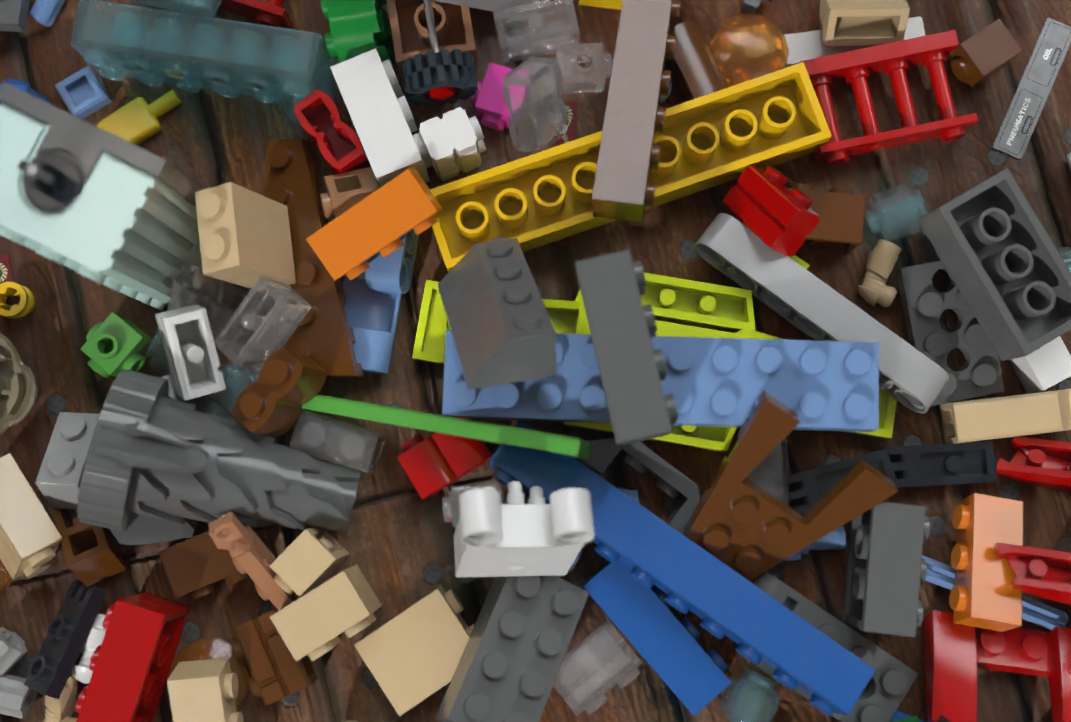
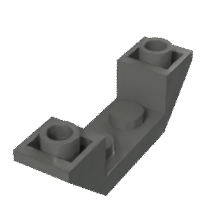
[573,437,700,536]

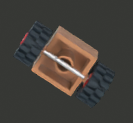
[387,0,478,107]

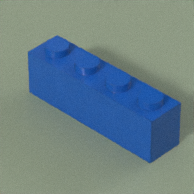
[582,559,732,716]

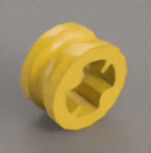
[0,282,35,319]

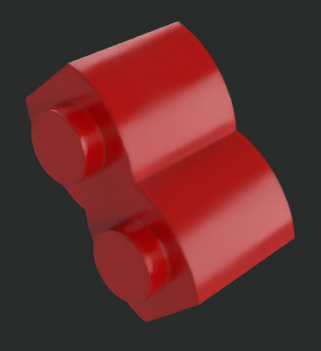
[294,89,371,174]
[397,418,493,500]

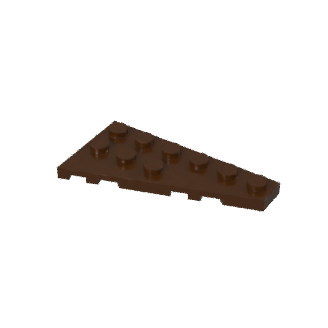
[250,138,364,377]

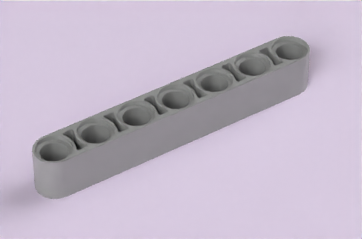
[694,213,949,414]

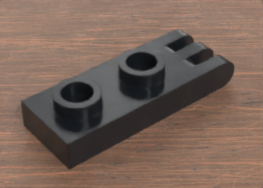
[881,441,997,487]
[778,448,899,515]
[24,580,106,699]

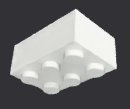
[330,48,433,187]

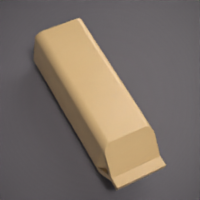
[940,389,1071,444]

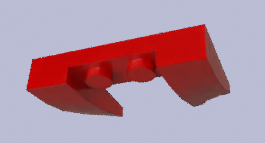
[994,436,1071,605]
[922,610,1071,722]

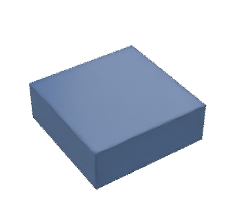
[55,65,112,119]

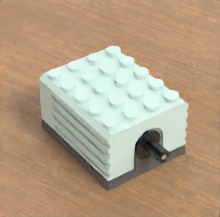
[0,82,202,311]

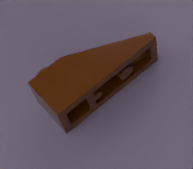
[51,508,126,587]

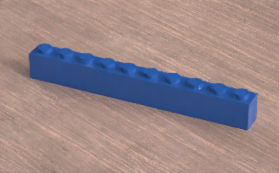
[490,420,875,717]

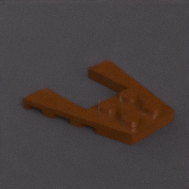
[684,390,898,581]

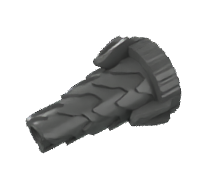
[77,369,361,545]

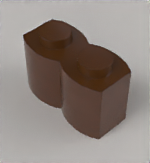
[232,347,327,437]

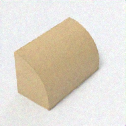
[819,0,910,46]

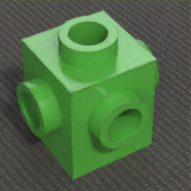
[80,312,156,378]

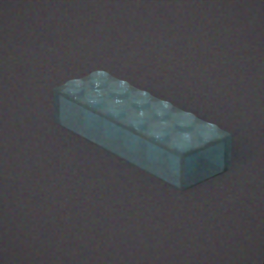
[70,0,335,105]

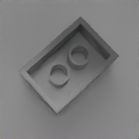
[842,502,930,637]

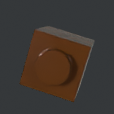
[947,19,1023,89]

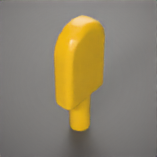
[97,89,182,146]

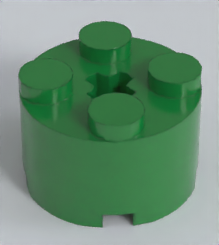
[321,0,396,65]

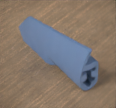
[343,229,419,375]

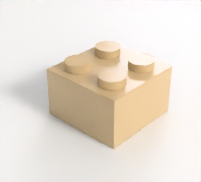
[270,565,382,662]

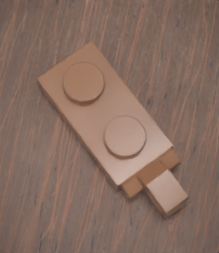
[209,511,293,611]

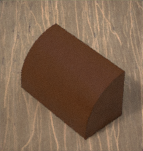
[666,21,730,102]

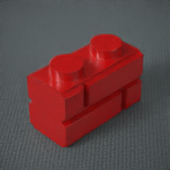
[723,165,821,257]

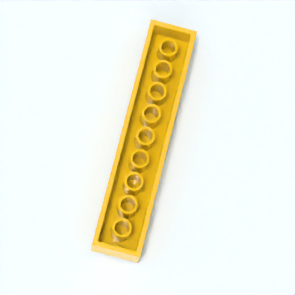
[430,62,832,273]

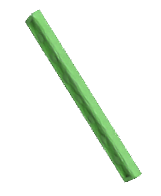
[301,394,592,459]

